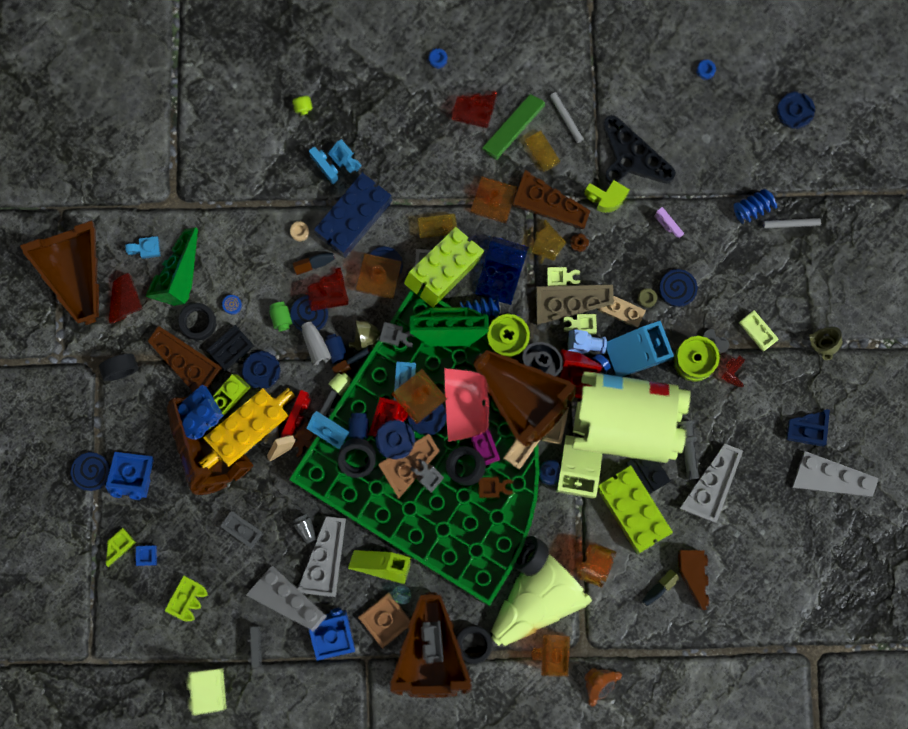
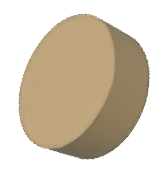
[290,222,309,241]

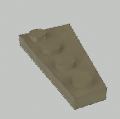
[537,285,614,325]

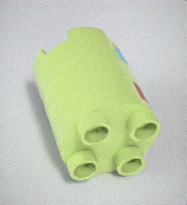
[572,371,690,463]

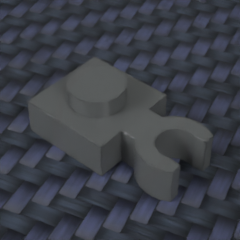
[379,322,415,347]
[410,459,444,493]

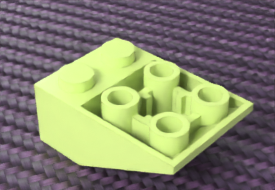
[556,435,602,499]
[187,669,227,715]

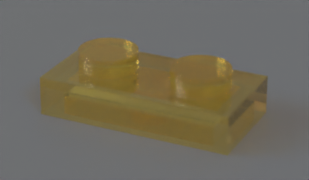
[525,131,560,172]
[418,213,457,238]

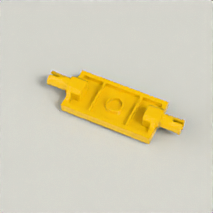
[198,387,296,469]

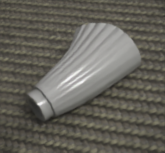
[301,322,331,365]

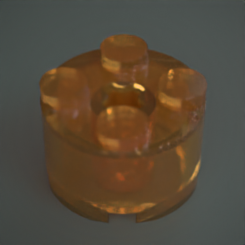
[578,543,617,588]

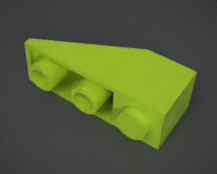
[208,374,251,431]
[348,550,411,584]

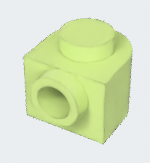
[328,373,352,397]

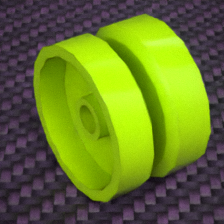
[487,314,530,358]
[673,336,720,382]

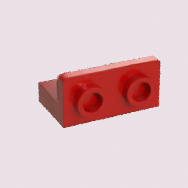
[368,397,408,437]

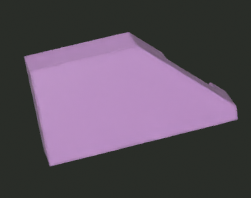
[655,207,684,238]

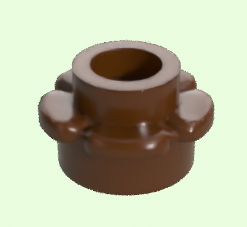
[571,233,589,252]

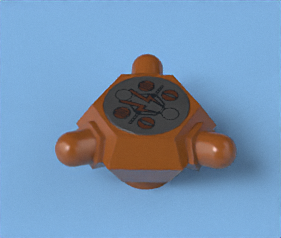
[584,668,622,706]

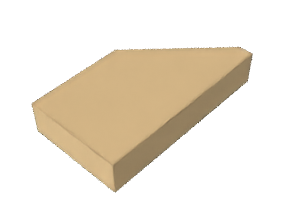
[267,435,295,461]

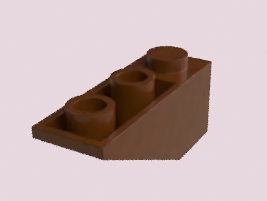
[678,550,709,610]

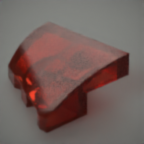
[452,91,497,128]
[307,267,349,311]
[109,273,143,324]

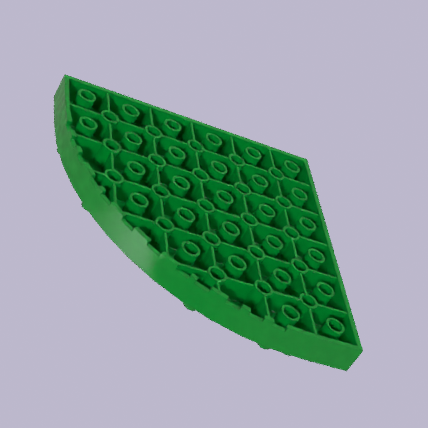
[289,288,540,606]

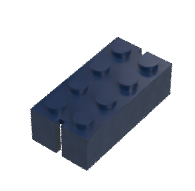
[314,173,393,258]

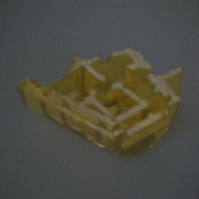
[531,220,567,264]

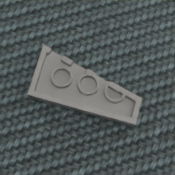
[679,444,743,523]
[791,451,879,497]
[298,516,346,597]
[246,566,327,631]

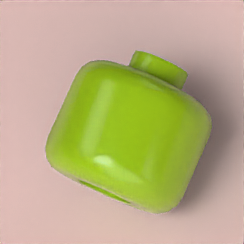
[293,96,312,115]

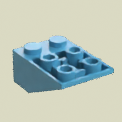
[606,320,674,377]

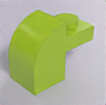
[584,180,630,213]

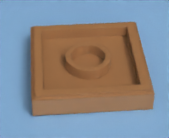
[358,592,411,648]

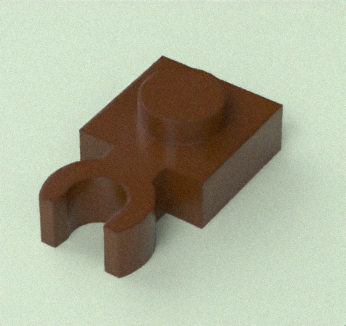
[290,422,317,458]
[479,477,513,498]

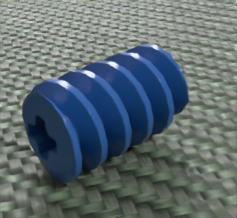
[733,189,777,225]
[460,296,500,322]

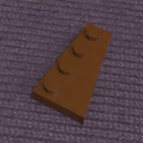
[513,170,590,230]
[148,326,222,392]

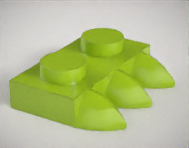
[165,576,208,621]

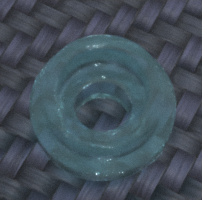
[392,585,411,604]

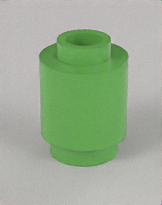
[269,302,292,331]

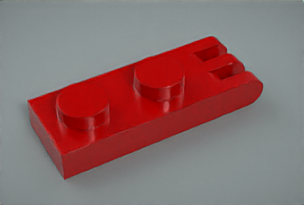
[281,390,311,437]

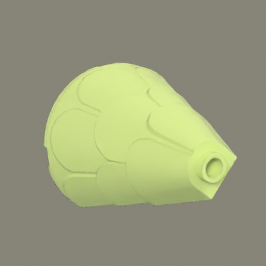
[491,550,592,646]

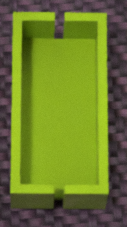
[404,227,484,308]
[597,466,673,554]

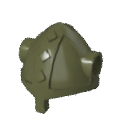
[348,320,381,351]
[810,326,843,360]

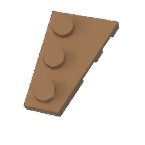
[378,434,439,498]

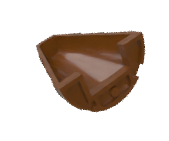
[20,220,99,325]
[473,350,576,447]
[167,397,253,495]
[390,592,471,698]

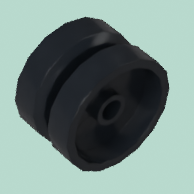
[518,342,563,377]

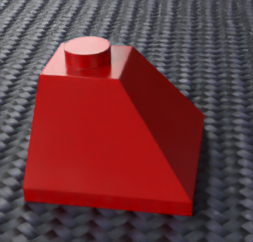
[557,350,602,398]

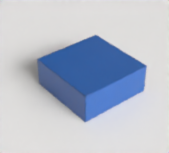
[136,546,157,566]

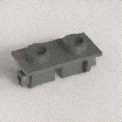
[420,621,443,663]

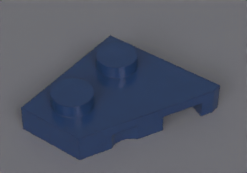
[786,409,830,447]

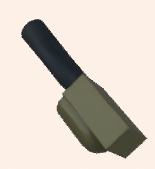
[642,569,680,606]

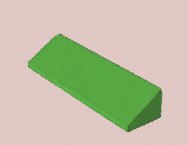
[482,94,545,160]

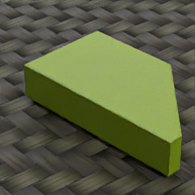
[106,528,136,567]

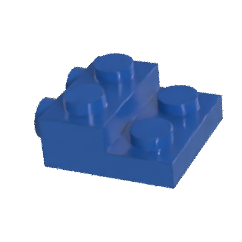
[177,385,224,440]
[106,452,154,500]
[309,608,355,660]

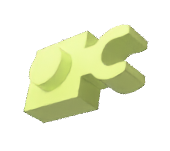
[547,267,580,286]
[563,314,597,334]

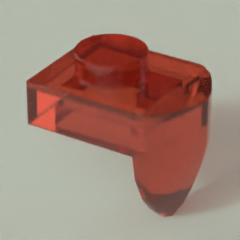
[722,355,745,387]

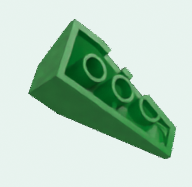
[146,227,198,306]

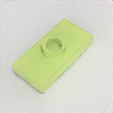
[739,310,779,352]

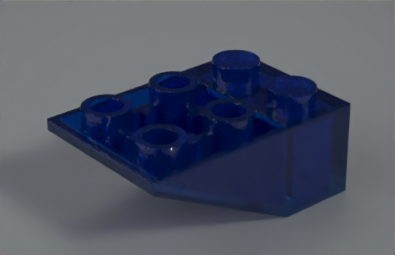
[475,236,529,305]

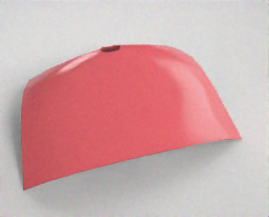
[445,368,488,442]

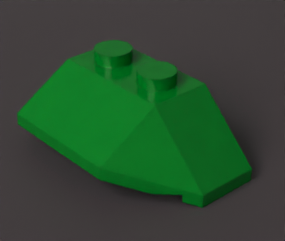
[410,307,489,346]

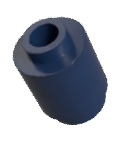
[324,334,347,364]
[348,413,368,439]

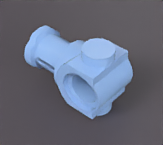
[568,330,607,354]

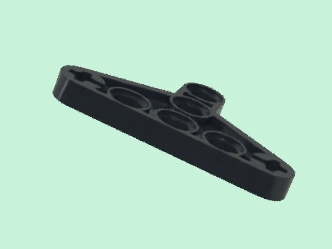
[603,115,676,184]

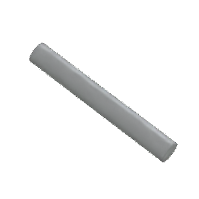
[550,92,584,143]
[763,218,821,228]

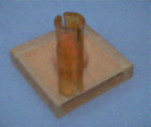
[471,177,517,224]
[356,253,402,299]
[392,369,447,424]
[532,635,570,676]

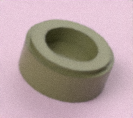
[637,288,657,308]

